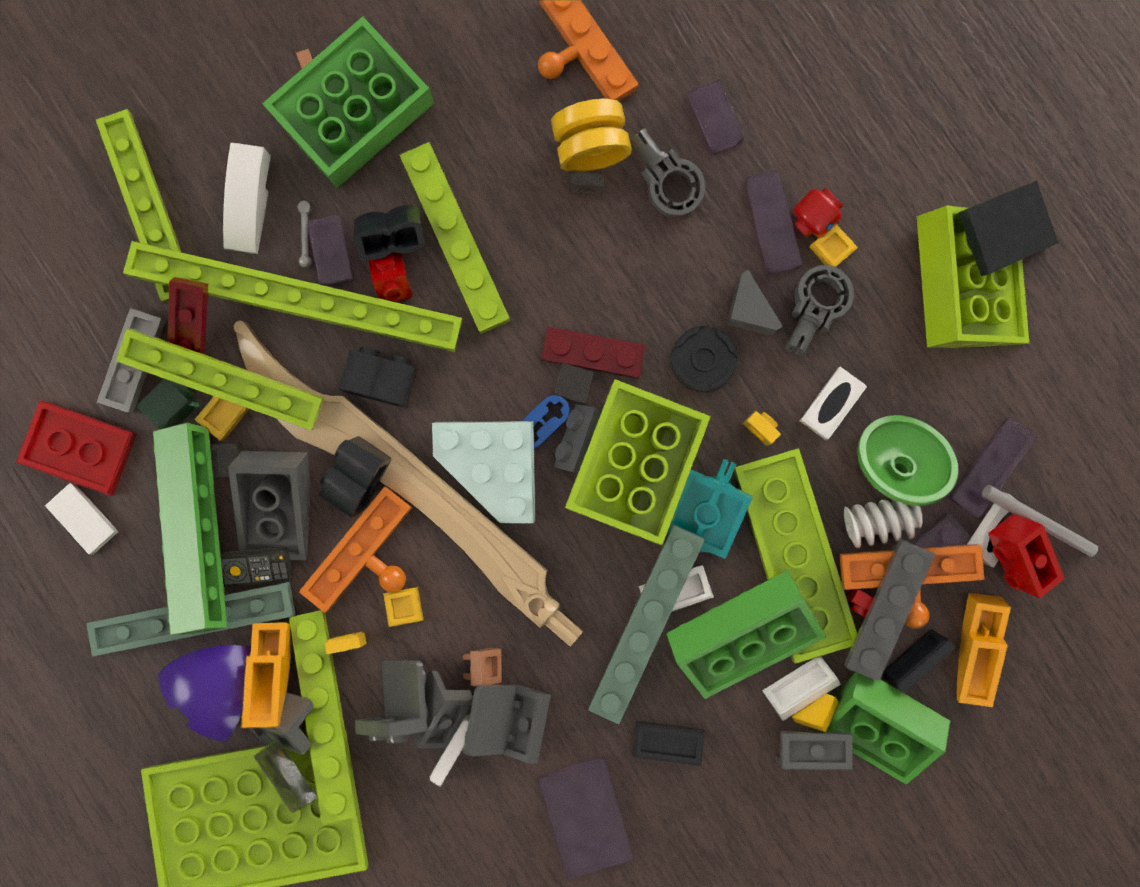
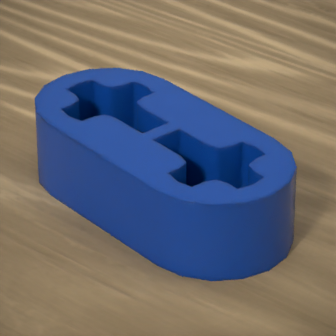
[522,395,570,449]

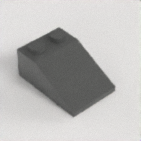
[228,451,311,561]

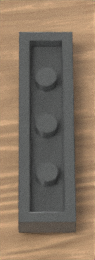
[844,539,935,682]

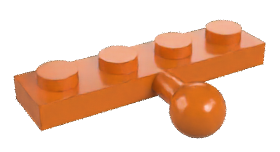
[538,0,639,101]
[299,486,413,613]
[840,544,984,629]

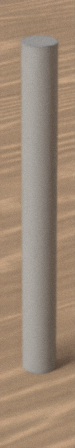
[982,485,1098,557]

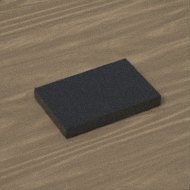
[959,180,1058,276]

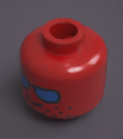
[793,188,843,238]

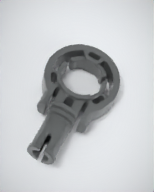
[630,128,705,217]
[785,265,854,356]

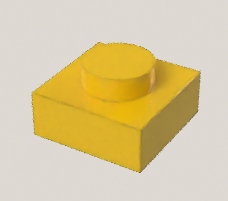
[742,411,781,446]

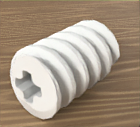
[844,499,922,548]

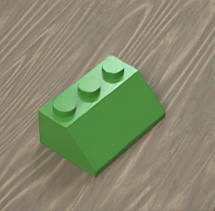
[818,672,950,785]

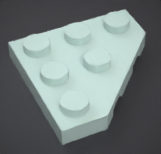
[432,421,535,523]

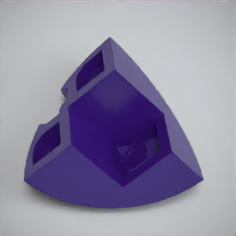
[158,645,251,742]

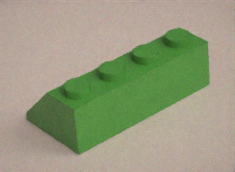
[666,570,826,699]

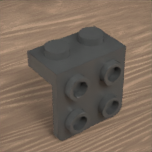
[553,404,602,474]
[355,660,428,743]
[463,685,551,764]

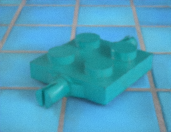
[667,459,753,559]

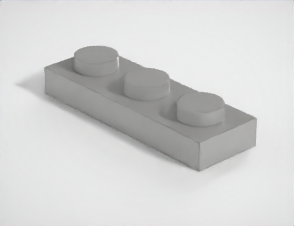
[97,308,166,414]

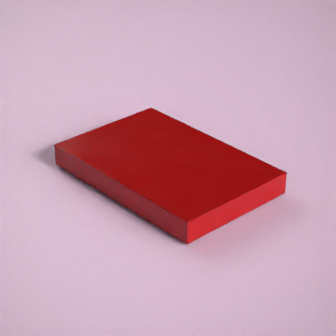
[16,400,137,496]

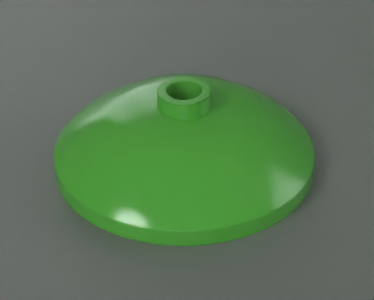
[857,415,958,506]

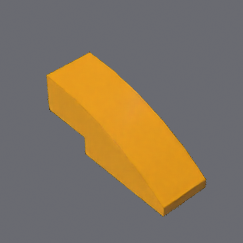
[957,593,1011,707]
[242,623,292,728]

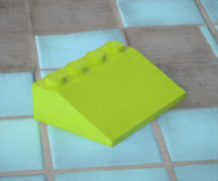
[917,205,1029,348]
[565,379,711,545]

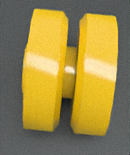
[551,99,632,173]

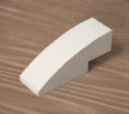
[223,142,271,255]

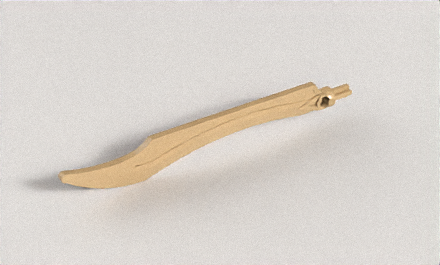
[234,321,583,646]

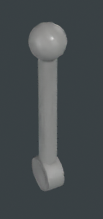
[297,201,312,268]

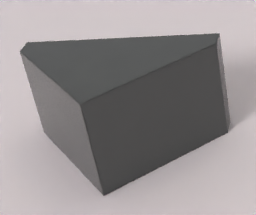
[726,270,783,336]

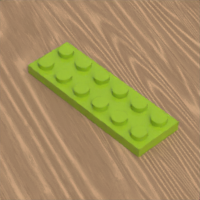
[734,448,857,664]

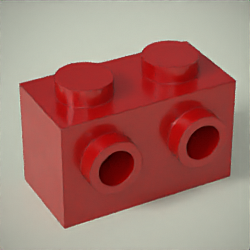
[988,514,1065,598]

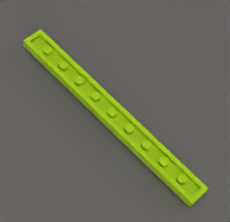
[123,241,462,352]

